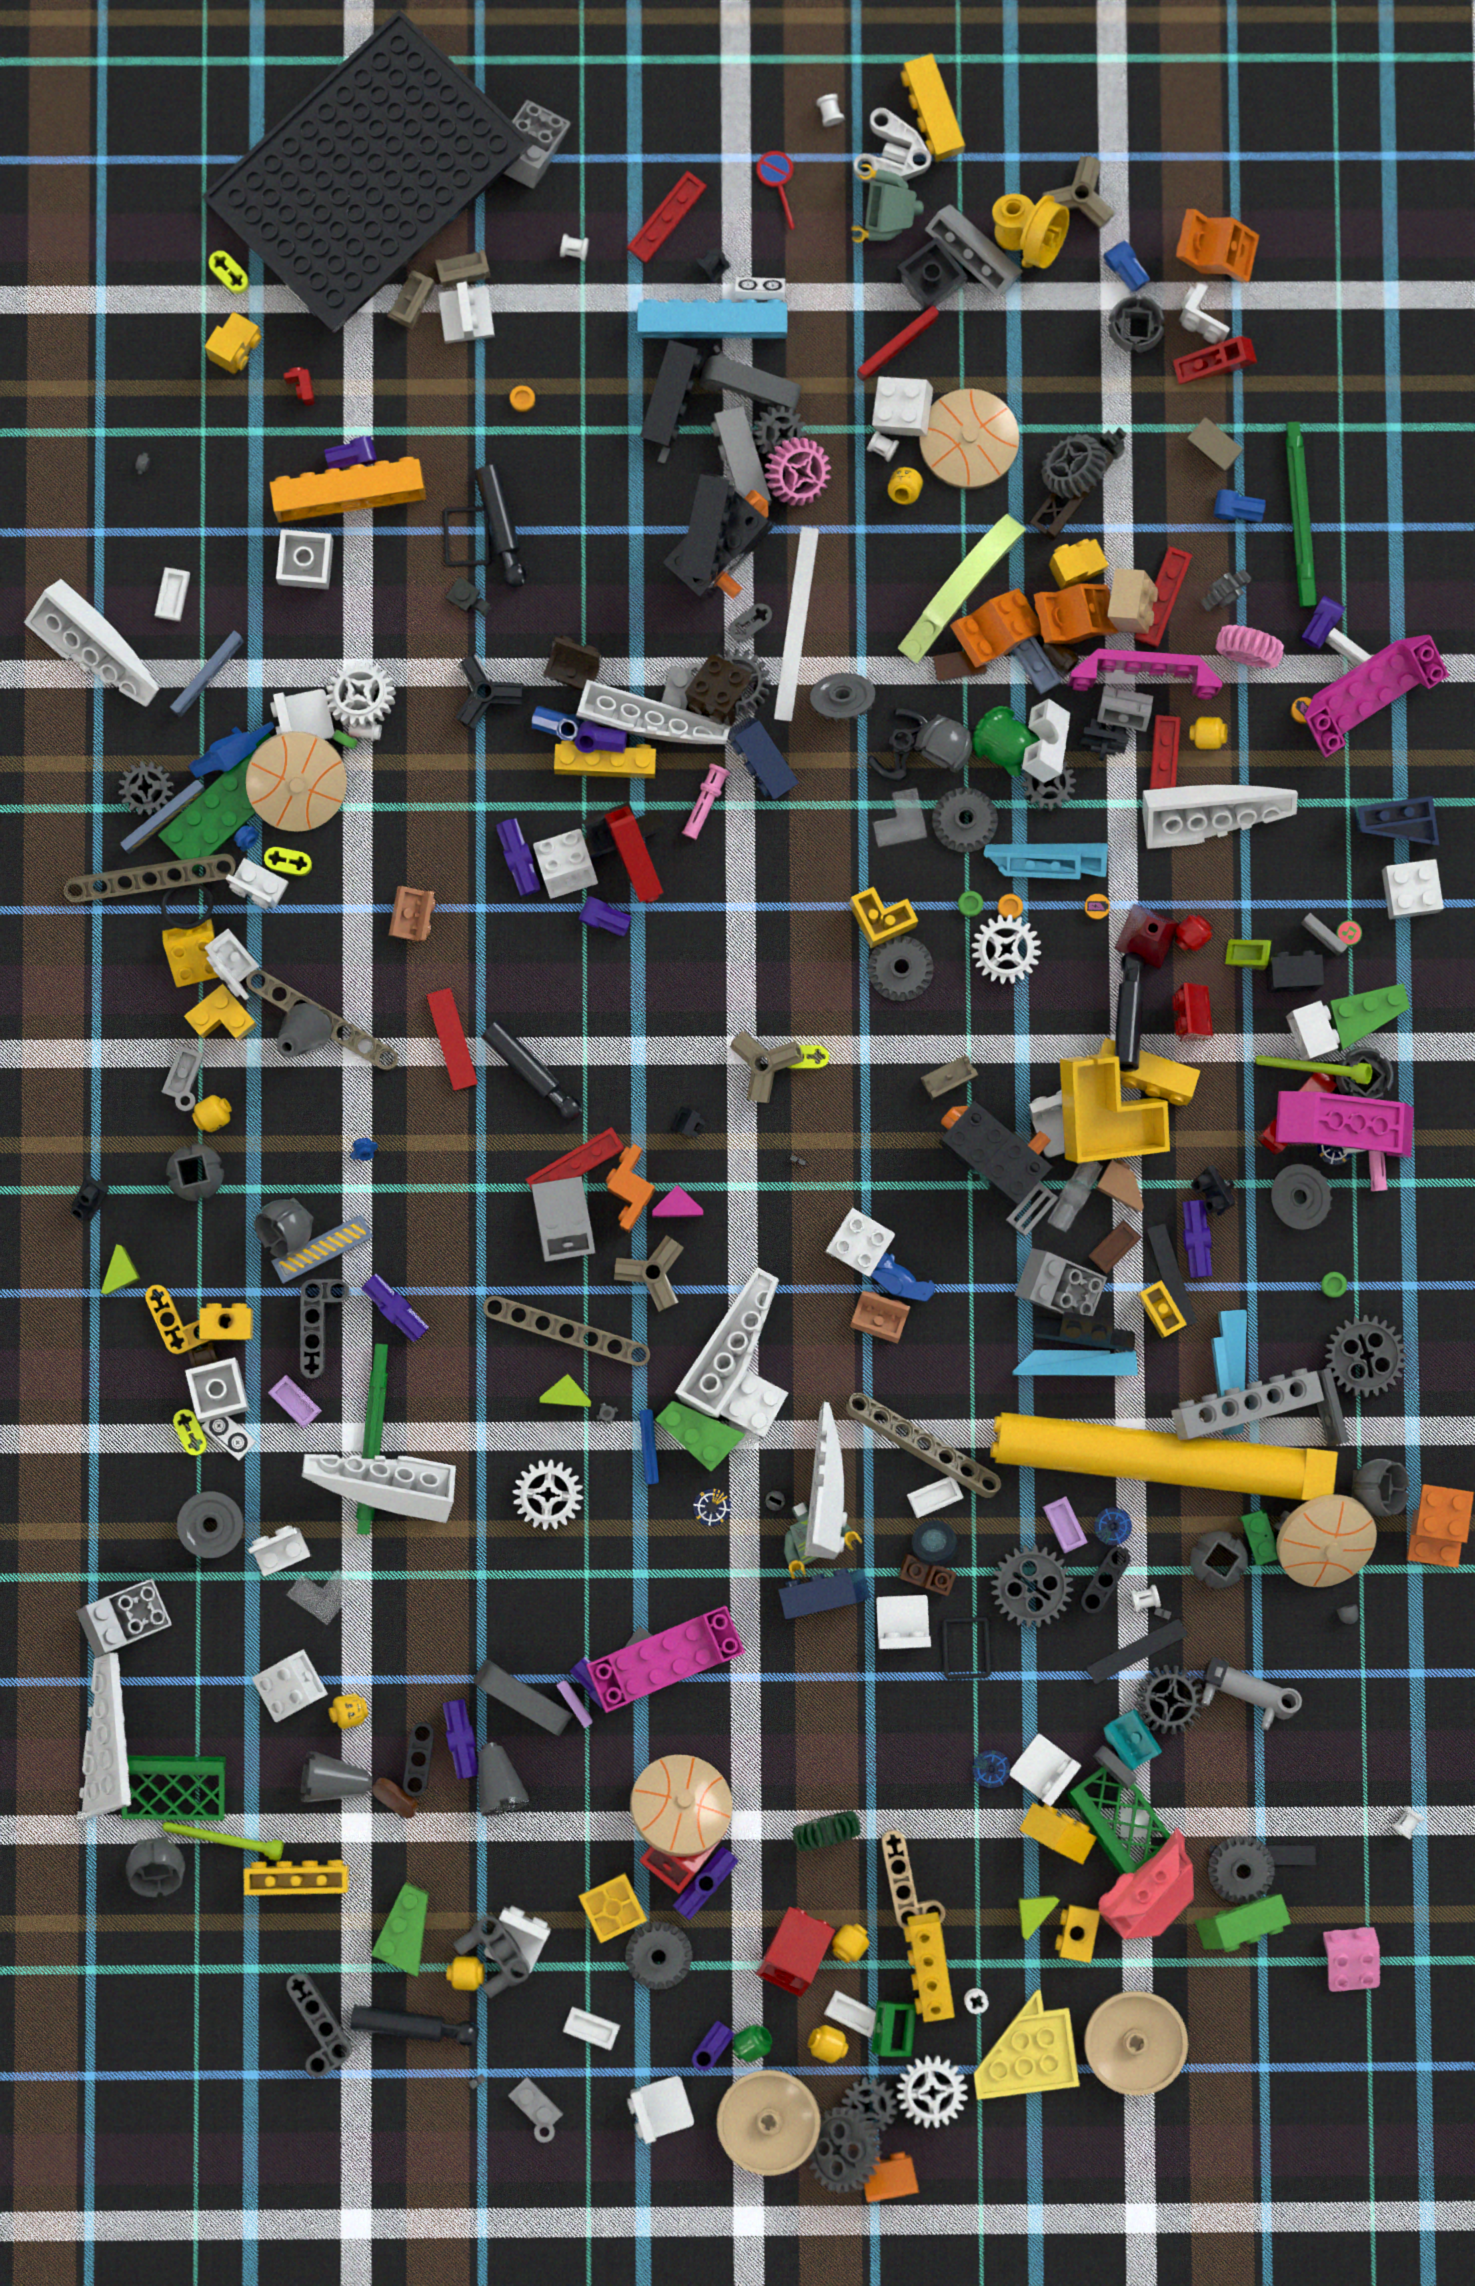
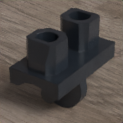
[1080,719,1129,761]
[1191,1165,1236,1217]
[70,1174,109,1221]

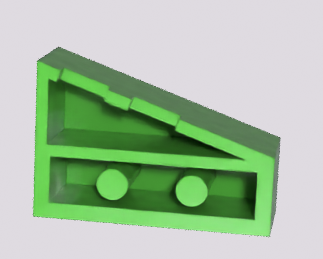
[1326,983,1410,1052]
[655,1401,746,1472]
[371,1882,429,1977]
[1195,1894,1291,1952]

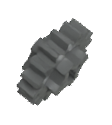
[752,405,807,459]
[1201,570,1251,612]
[119,761,174,817]
[1021,761,1076,811]
[842,2077,898,2131]

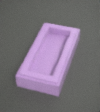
[268,1375,322,1429]
[1043,1496,1088,1553]
[556,1680,593,1728]

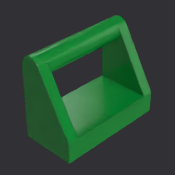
[871,2000,916,2056]

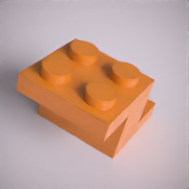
[1176,209,1259,283]
[1034,584,1119,644]
[950,588,1041,668]
[606,1144,655,1233]
[1406,1484,1474,1568]

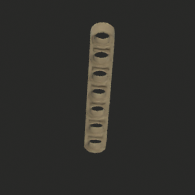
[64,854,236,902]
[246,970,399,1071]
[483,1296,650,1366]
[846,1393,1001,1498]

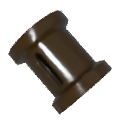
[188,1342,219,1368]

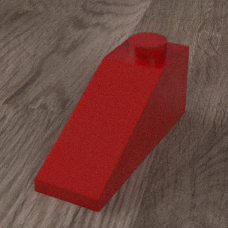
[1173,336,1257,384]

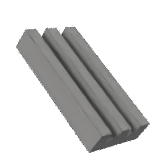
[1301,913,1348,956]
[1006,1182,1058,1236]

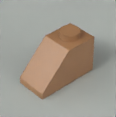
[1095,1159,1144,1213]

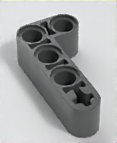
[698,356,802,412]
[300,1279,351,1379]
[472,1659,573,1736]
[287,1972,352,2077]

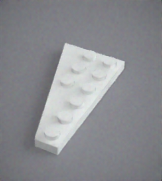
[77,1653,131,1821]

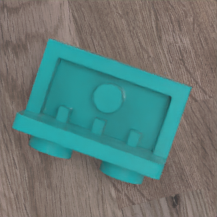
[1104,1708,1162,1771]

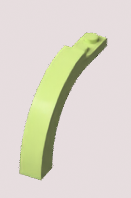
[898,514,1026,663]

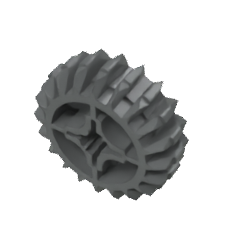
[1041,433,1108,499]
[716,648,771,717]
[1135,1665,1204,1734]

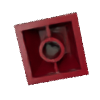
[1114,903,1180,969]

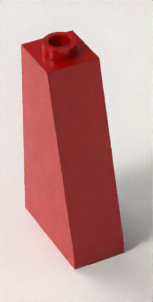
[604,806,663,903]
[1257,1072,1337,1155]

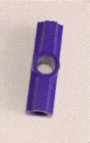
[496,818,541,897]
[1182,1200,1212,1278]
[361,1274,429,1343]
[443,1699,478,1779]
[673,1846,739,1920]

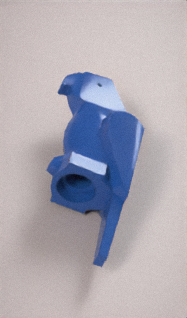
[188,722,275,778]
[870,1253,935,1302]

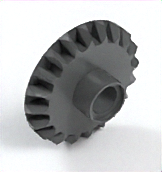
[810,673,875,722]
[933,787,998,852]
[868,936,934,1001]
[1271,1164,1333,1229]
[177,1492,244,1558]
[1208,1836,1275,1903]
[626,1922,692,1990]

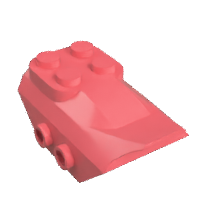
[1099,1827,1194,1939]

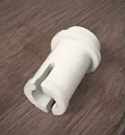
[349,722,382,742]

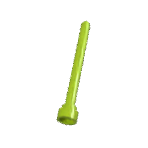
[1255,1055,1372,1084]
[162,1822,284,1861]

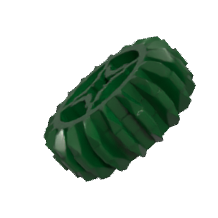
[792,1810,861,1852]

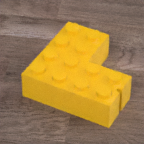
[1060,1053,1170,1163]

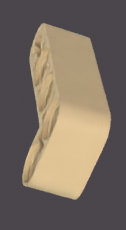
[881,1829,945,1929]

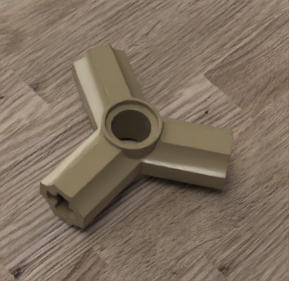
[1042,156,1115,229]
[730,1031,803,1103]
[614,1235,684,1312]

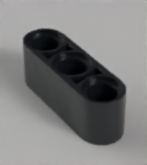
[1079,1547,1130,1613]
[403,1721,435,1796]

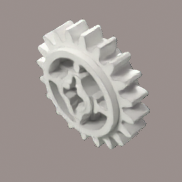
[326,661,396,729]
[971,914,1041,984]
[513,1460,583,1530]
[896,2055,967,2128]

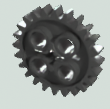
[1324,1315,1407,1397]
[990,1545,1073,1628]
[807,2107,882,2193]

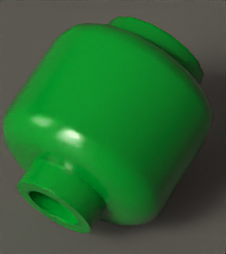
[733,2024,772,2063]

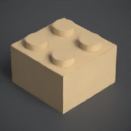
[1107,568,1158,634]

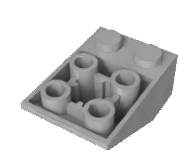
[504,100,571,188]
[531,1176,595,1262]
[1015,1248,1107,1316]
[76,1578,172,1658]

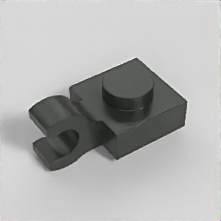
[1099,427,1127,460]
[445,577,491,616]

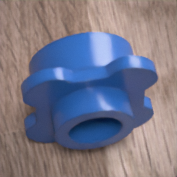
[234,826,259,851]
[350,1138,378,1161]

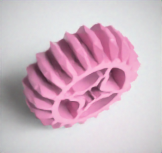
[765,437,831,505]
[1216,625,1284,669]

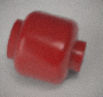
[1175,914,1213,952]

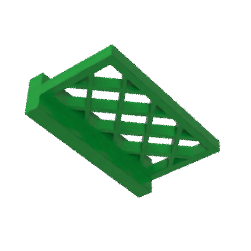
[122,1755,226,1821]
[1065,1767,1171,1876]

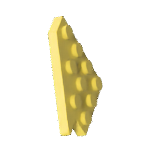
[974,1989,1079,2099]

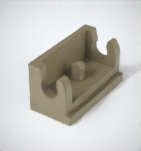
[436,249,490,289]
[388,270,435,329]
[1187,417,1243,470]
[921,1055,978,1100]

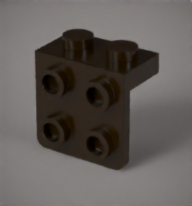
[543,636,601,691]
[685,655,752,727]

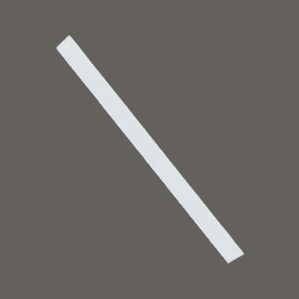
[774,527,819,721]

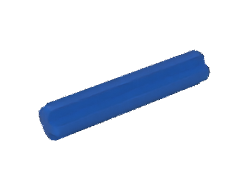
[639,1409,659,1485]

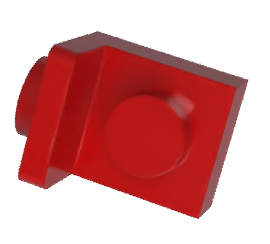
[283,367,315,406]

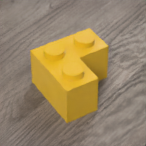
[204,311,262,374]
[1049,539,1109,590]
[849,887,918,948]
[184,984,258,1041]
[1019,1803,1097,1864]

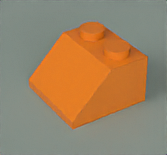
[863,2151,918,2202]

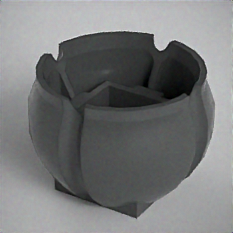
[1108,295,1165,353]
[914,714,973,773]
[1335,1047,1394,1100]
[166,1143,224,1201]
[254,1197,314,1259]
[1351,1459,1410,1517]
[1190,1531,1248,1589]
[126,1836,185,1897]

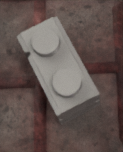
[1097,686,1153,732]

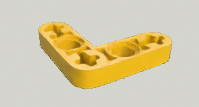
[145,1285,233,1354]

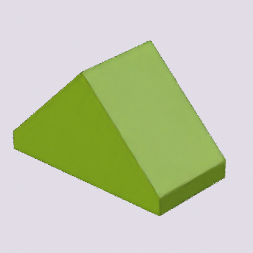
[1225,939,1271,970]
[101,1244,140,1295]
[540,1374,591,1407]
[1018,1895,1060,1940]

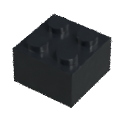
[896,237,967,312]
[1266,951,1324,993]

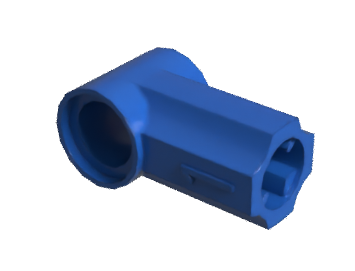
[1103,240,1150,293]
[1213,490,1265,522]
[531,706,584,741]

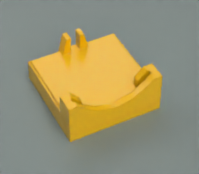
[579,1873,647,1943]

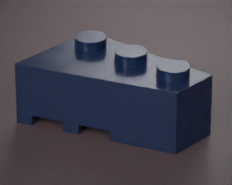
[728,716,799,800]
[1353,796,1439,845]
[779,1568,871,1619]

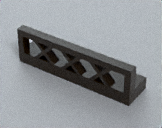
[1029,452,1114,541]

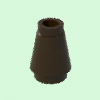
[1042,643,1079,674]

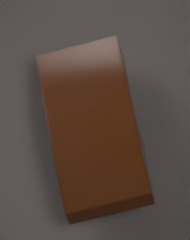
[897,1554,957,1596]

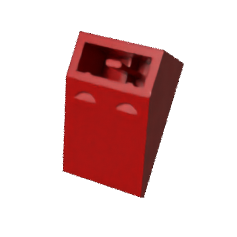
[1172,983,1213,1042]
[639,1830,727,1893]

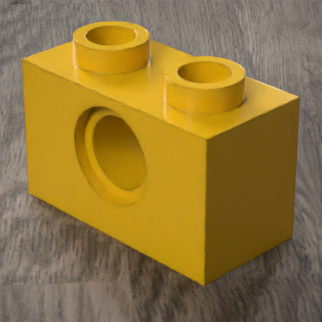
[1137,1280,1187,1338]
[199,1304,253,1340]
[1055,1904,1100,1963]

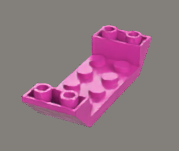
[1304,634,1449,758]
[1067,649,1222,700]
[1276,1091,1414,1158]
[586,1606,746,1713]

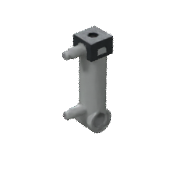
[1200,1657,1302,1730]

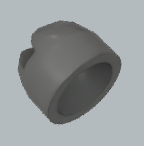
[765,1491,785,1511]
[1337,1604,1359,1624]

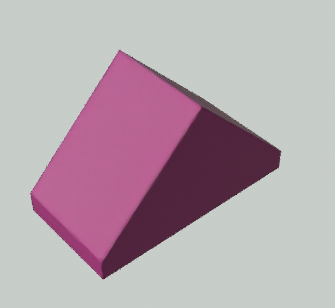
[653,1185,703,1217]

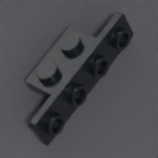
[582,801,666,860]
[1034,1312,1135,1352]

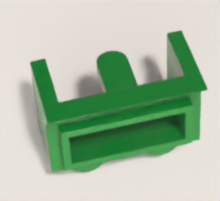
[1238,1508,1278,1566]

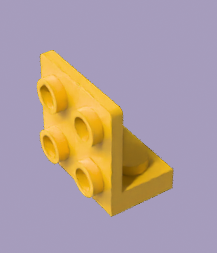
[162,919,219,987]

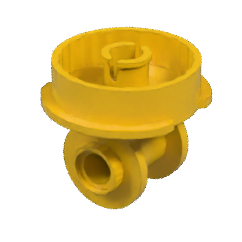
[992,194,1069,268]

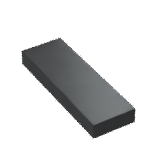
[1317,1368,1349,1447]

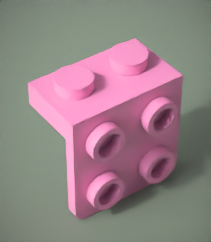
[1323,1927,1380,1992]

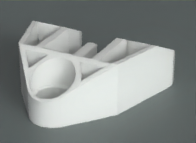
[853,108,931,183]

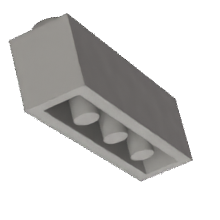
[925,204,1023,296]
[711,406,771,506]

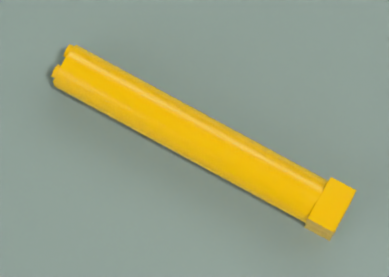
[990,1412,1338,1501]

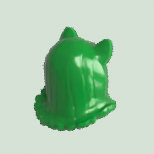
[972,706,1040,777]

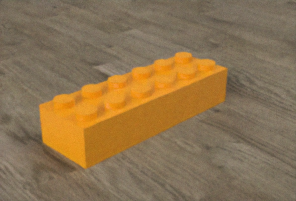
[270,457,426,523]

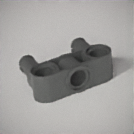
[453,1914,530,1998]

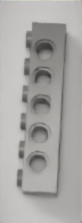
[1171,1368,1324,1440]

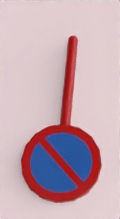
[757,151,795,230]

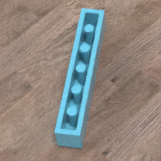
[638,299,787,339]

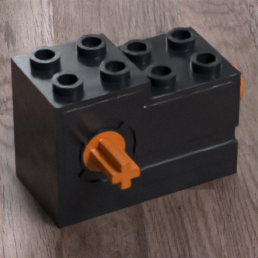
[663,489,776,599]
[938,1101,1052,1210]

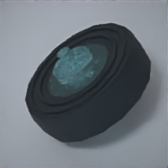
[912,1520,958,1566]

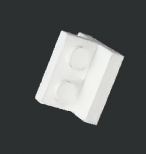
[438,282,495,343]

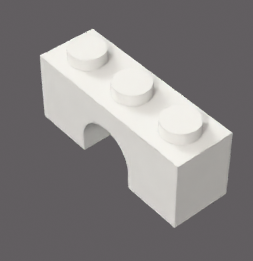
[1022,699,1070,783]

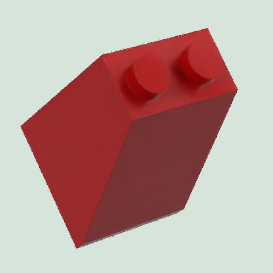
[755,1907,835,1997]

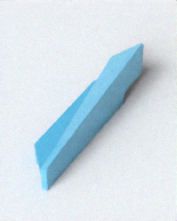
[984,843,1108,879]
[1211,1310,1247,1436]
[1012,1350,1138,1376]

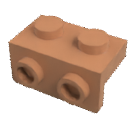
[389,886,435,942]
[850,1291,910,1344]

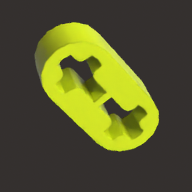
[209,251,249,294]
[264,847,312,876]
[787,1045,829,1069]
[173,1409,208,1456]

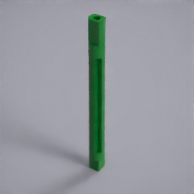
[1285,422,1317,608]
[356,1344,388,1535]

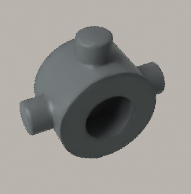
[135,453,150,475]
[596,1403,618,1424]

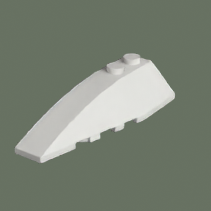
[24,579,159,707]
[576,680,730,744]
[1143,785,1298,849]
[675,1267,779,1418]
[804,1402,847,1559]
[302,1454,456,1523]

